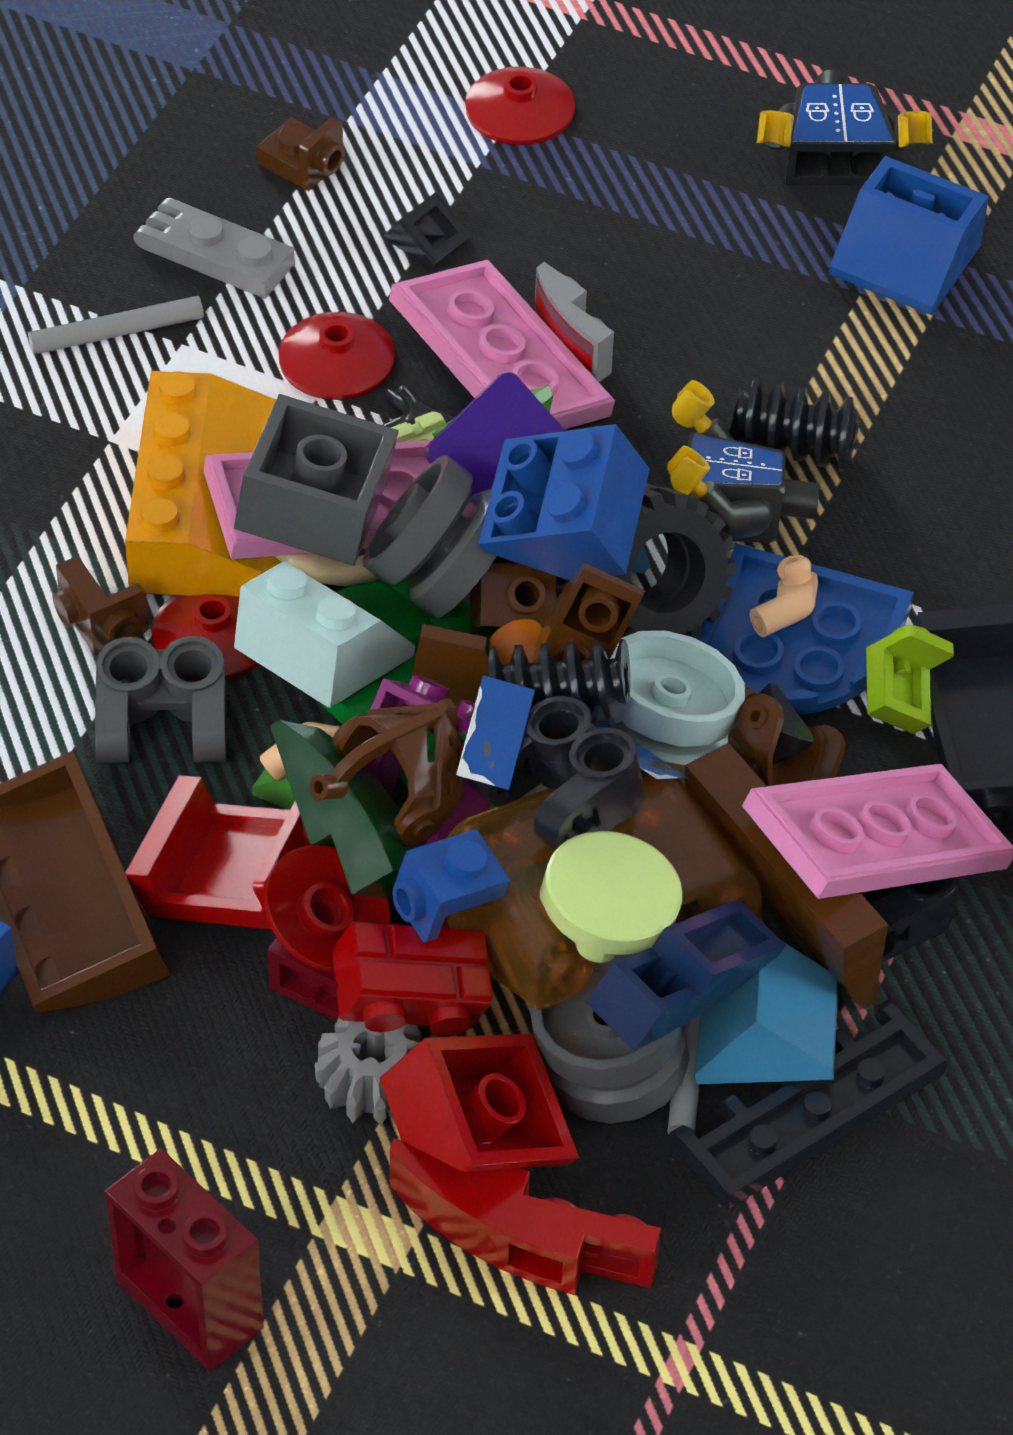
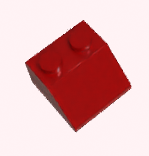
[380,1033,579,1172]

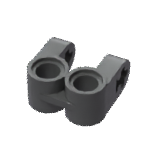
[95,635,227,764]

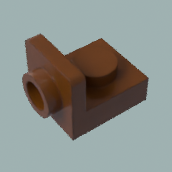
[256,117,345,192]

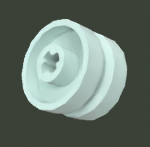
[597,630,745,765]

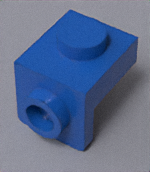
[393,829,511,943]

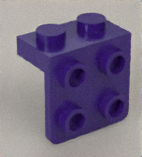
[425,372,565,497]

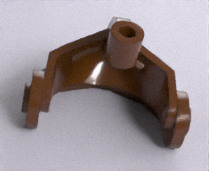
[728,686,845,786]
[309,698,466,846]

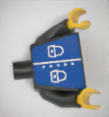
[757,69,933,185]
[667,380,820,543]

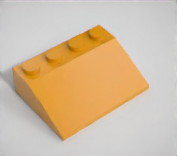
[125,371,281,597]

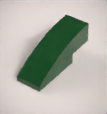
[270,720,420,900]

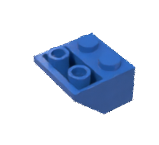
[829,156,989,315]
[478,424,650,580]

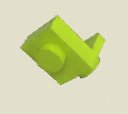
[866,625,954,734]

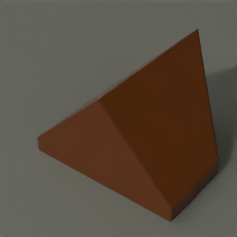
[412,624,489,706]

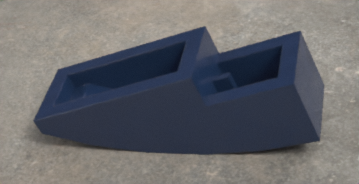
[586,899,786,1051]

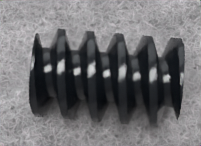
[729,374,859,473]
[488,639,631,724]

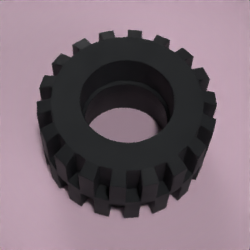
[564,483,737,638]

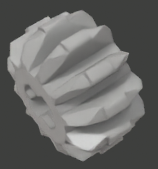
[315,1017,422,1126]

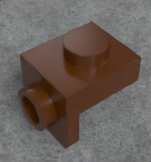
[52,556,149,655]

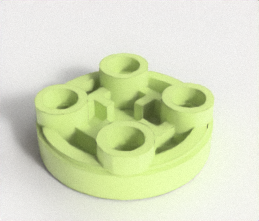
[540,831,682,963]

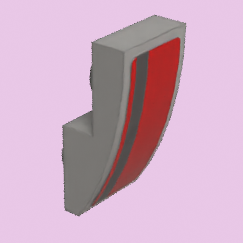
[535,262,614,382]

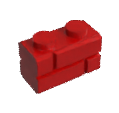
[333,921,493,1036]

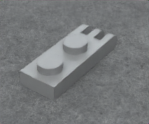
[133,198,295,299]

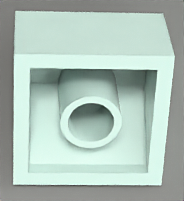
[234,561,415,708]

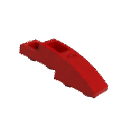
[390,1138,661,1295]

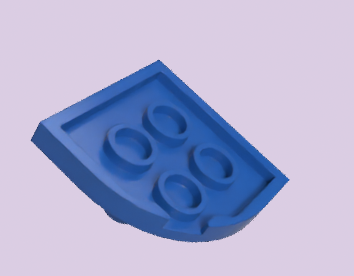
[696,543,914,715]

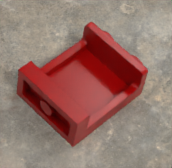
[125,775,310,929]

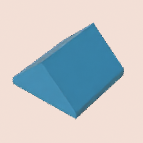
[695,940,838,1084]

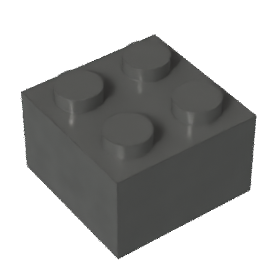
[234,394,399,566]

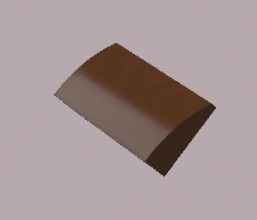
[685,743,888,1009]
[0,750,171,1012]

